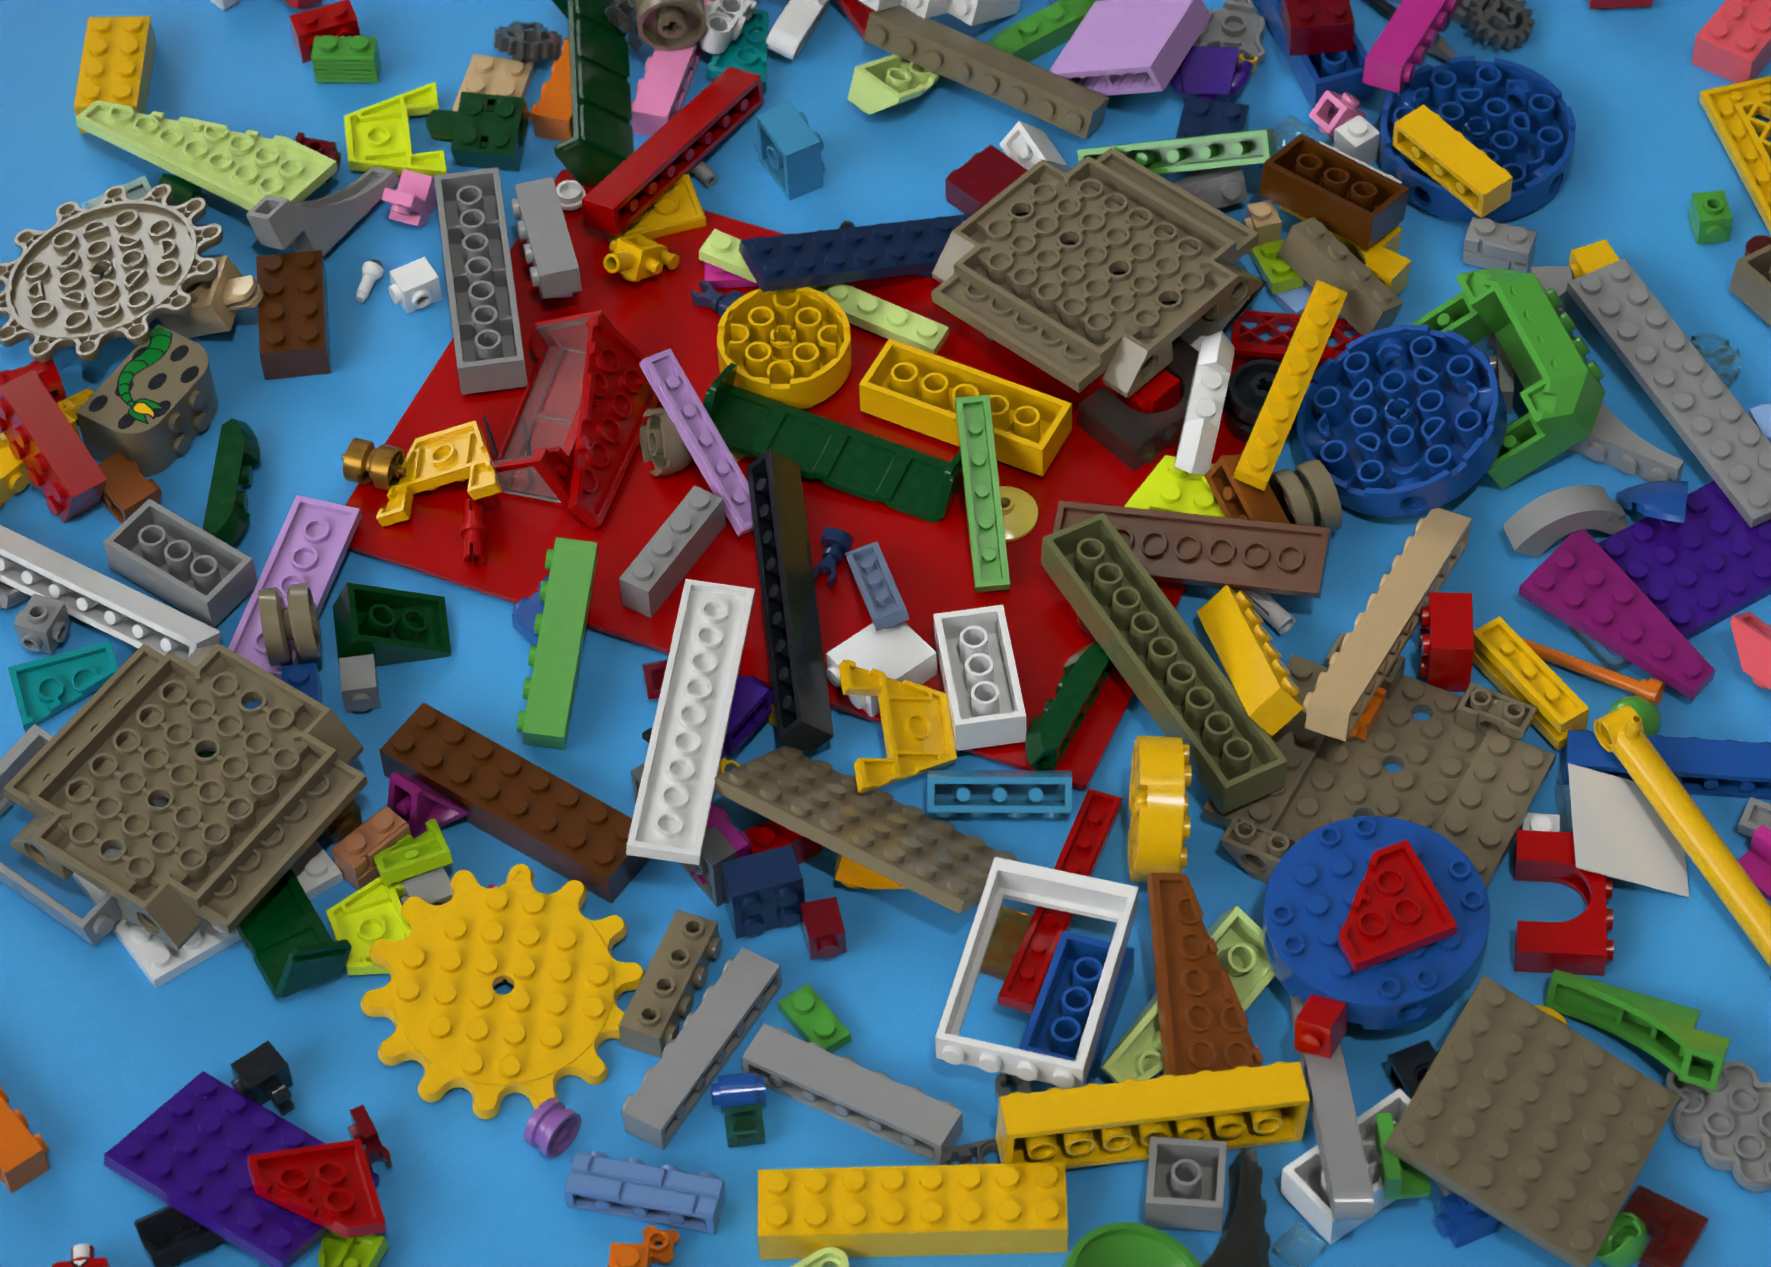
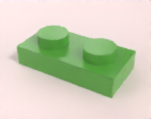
[778,984,851,1053]

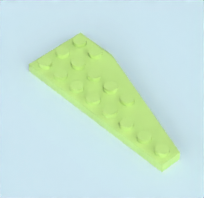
[76,100,337,211]

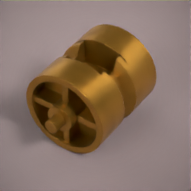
[341,438,407,491]

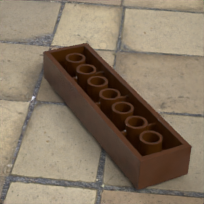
[379,702,651,904]

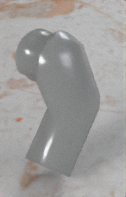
[689,161,718,188]

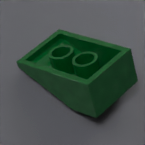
[333,582,451,667]

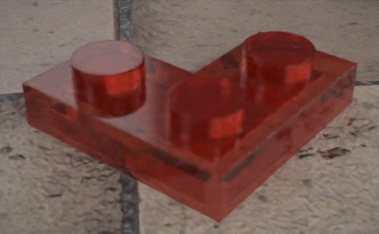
[1623,1185,1709,1267]

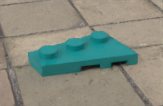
[707,9,769,91]
[8,640,118,733]

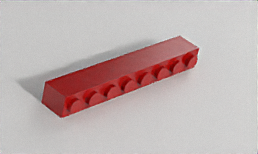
[582,67,764,236]

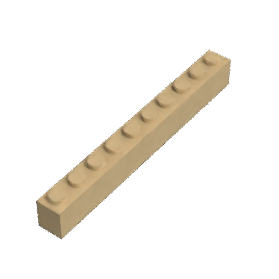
[1302,508,1472,741]

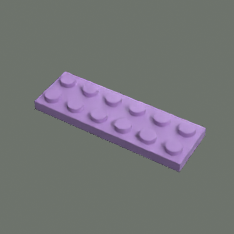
[228,495,362,680]

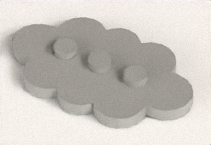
[1666,1061,1771,1192]

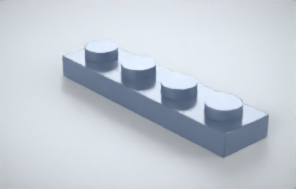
[845,541,910,631]

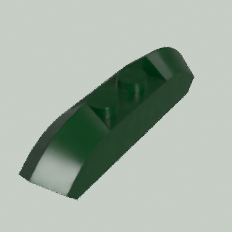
[202,418,260,546]
[1025,641,1114,771]

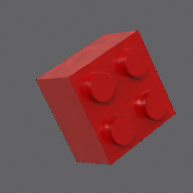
[1419,592,1474,692]

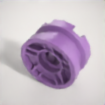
[524,1098,581,1159]

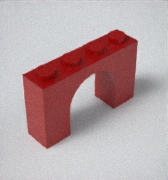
[1514,830,1614,976]

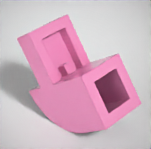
[381,169,437,227]

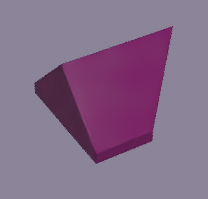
[387,772,470,839]

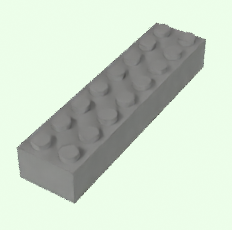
[434,167,528,395]

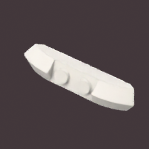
[1175,330,1235,474]

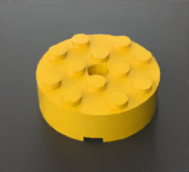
[717,287,852,409]
[1128,735,1192,882]

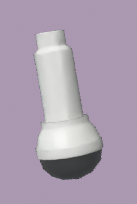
[355,259,384,303]

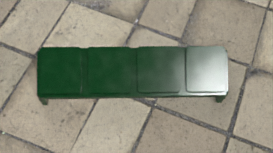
[552,0,634,186]
[703,363,963,523]
[167,751,352,998]

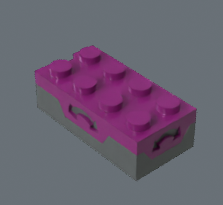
[631,763,752,907]

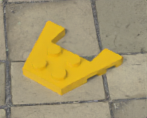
[376,420,502,527]
[839,660,957,793]

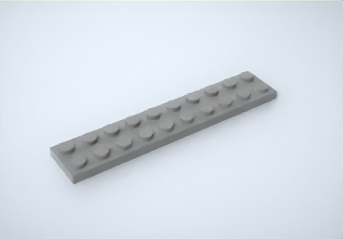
[1566,258,1771,528]

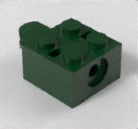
[426,92,530,172]

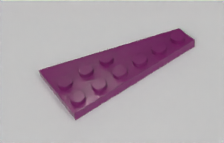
[1518,530,1715,700]

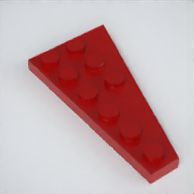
[568,314,659,529]

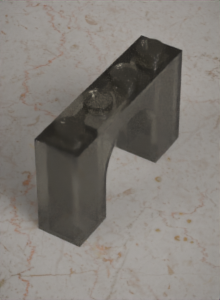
[1078,336,1231,471]

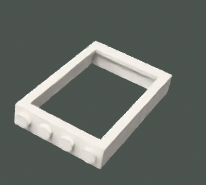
[935,857,1139,1089]

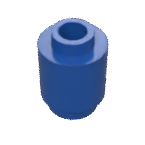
[711,1072,766,1113]

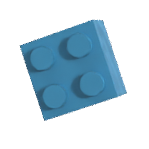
[756,102,825,201]

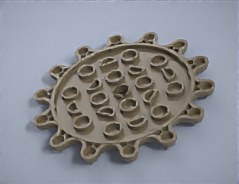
[0,184,223,362]

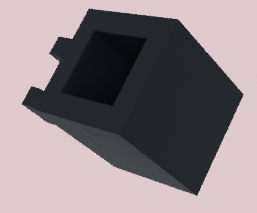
[231,1041,295,1116]

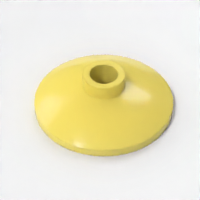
[999,486,1038,542]

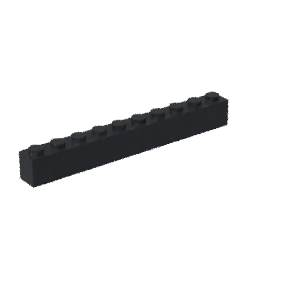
[746,449,834,754]

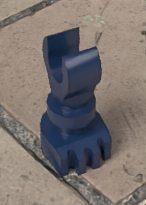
[690,281,744,318]
[813,527,854,589]

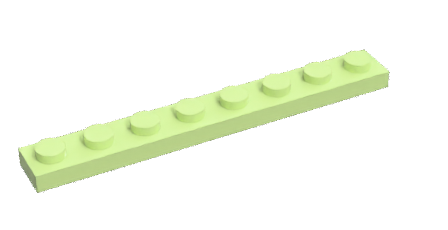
[699,229,949,355]

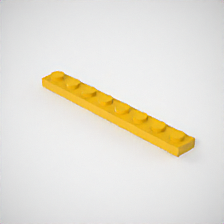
[1232,280,1348,491]

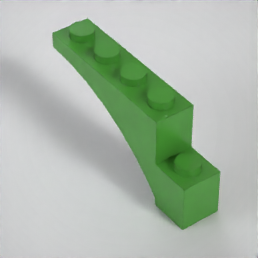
[1545,969,1731,1090]

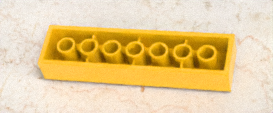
[996,1062,1310,1169]
[758,1162,1068,1260]

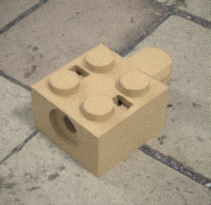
[157,255,264,338]

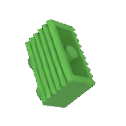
[311,35,381,83]

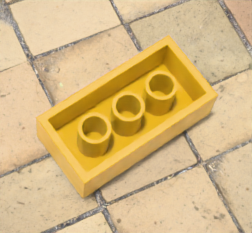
[74,16,156,134]

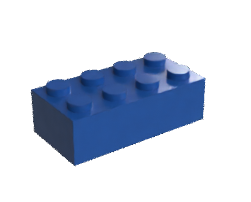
[1019,930,1134,1085]

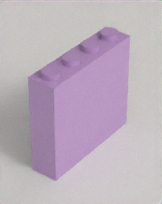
[1049,0,1211,96]

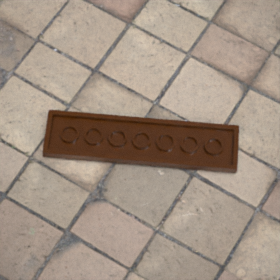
[1053,500,1332,598]

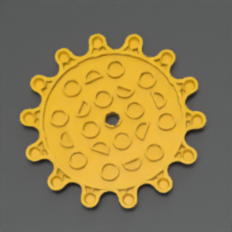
[360,864,645,1120]

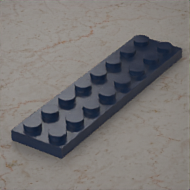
[739,213,974,292]

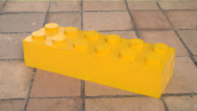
[859,338,1072,477]

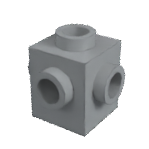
[14,593,71,655]

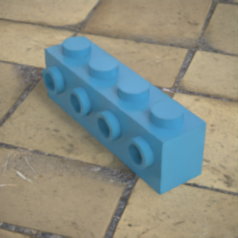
[927,770,1072,818]

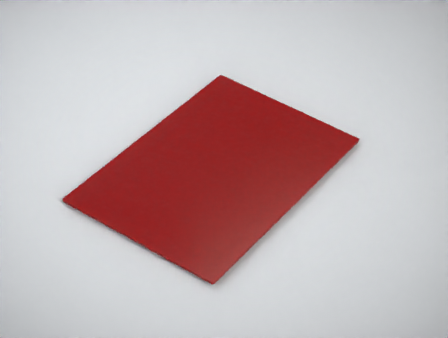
[345,169,1247,789]

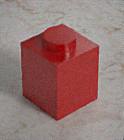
[1295,994,1347,1059]

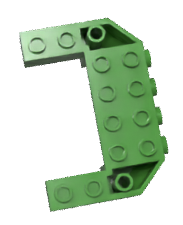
[1410,268,1606,490]

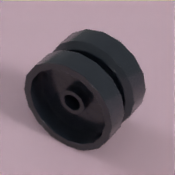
[1224,359,1300,443]

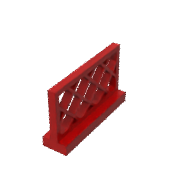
[1230,310,1362,383]

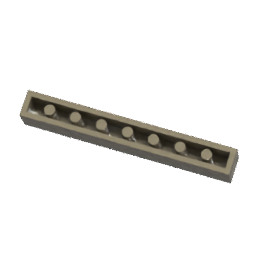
[863,6,1109,139]

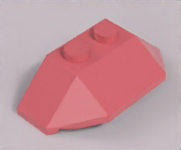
[1730,611,1771,690]

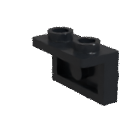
[134,1205,225,1267]

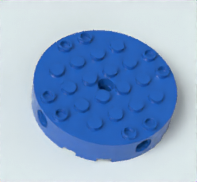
[1379,56,1576,223]
[1297,324,1507,517]
[1263,816,1490,1030]

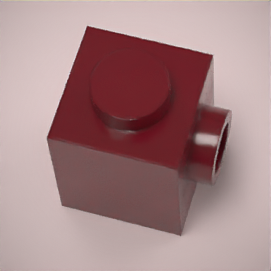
[800,896,847,959]

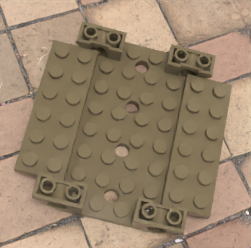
[931,148,1263,398]
[1203,633,1556,891]
[3,644,368,951]

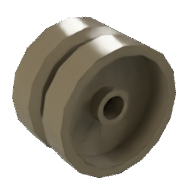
[635,0,707,51]
[1268,459,1342,533]
[258,582,321,666]

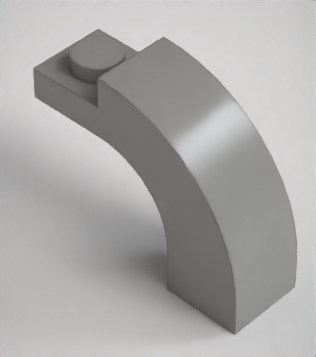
[1502,485,1629,558]

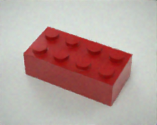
[0,369,107,523]

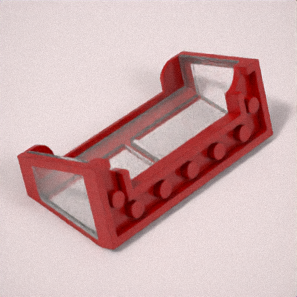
[489,310,613,507]

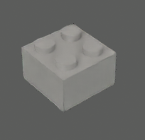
[1145,1136,1227,1232]

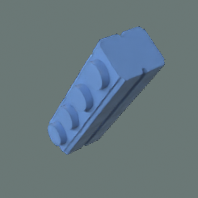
[565,1151,726,1234]

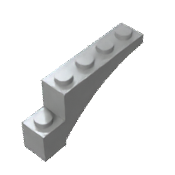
[246,166,400,257]
[1487,266,1572,414]
[1568,402,1684,482]

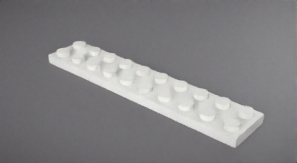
[626,579,755,865]

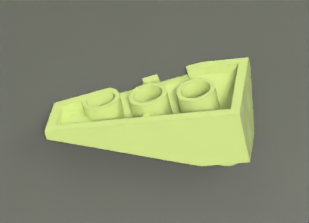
[848,54,943,115]

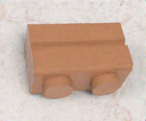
[331,806,411,890]

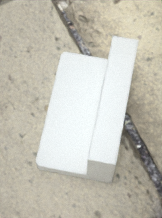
[999,121,1068,170]

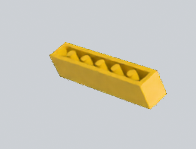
[1196,585,1304,736]

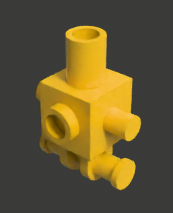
[604,233,680,282]

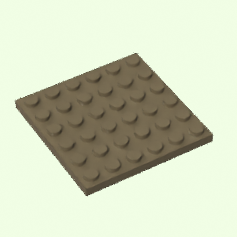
[1383,975,1680,1267]

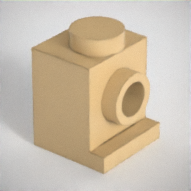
[1242,200,1282,256]

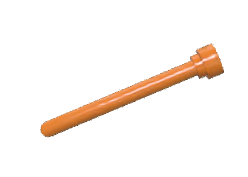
[1521,637,1665,708]

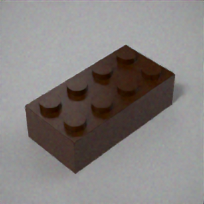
[1259,134,1410,250]
[256,250,331,380]

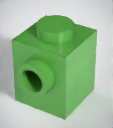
[1688,190,1733,244]

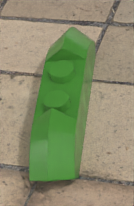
[986,0,1104,62]

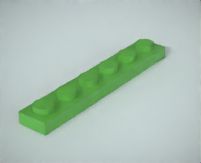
[955,395,1010,592]

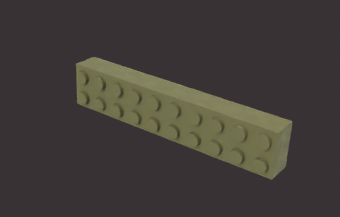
[1041,512,1288,814]

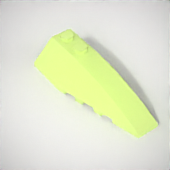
[1100,906,1275,1083]

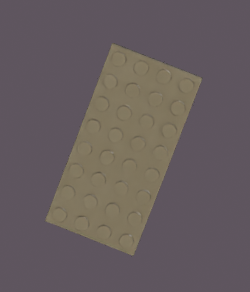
[714,745,1019,914]

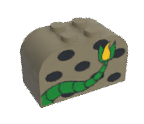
[76,324,218,477]

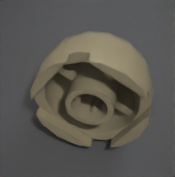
[640,408,693,476]

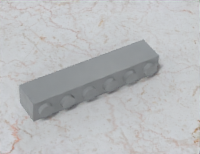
[622,947,782,1150]
[742,1024,963,1165]

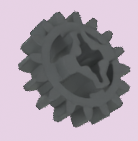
[1465,0,1535,51]
[494,21,562,62]

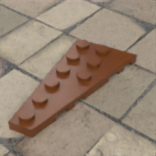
[1147,873,1264,1076]

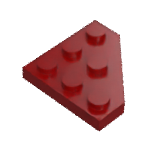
[1338,839,1458,973]
[247,1139,386,1238]

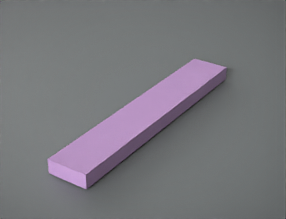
[639,348,754,537]

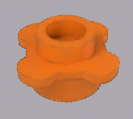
[642,1225,680,1265]

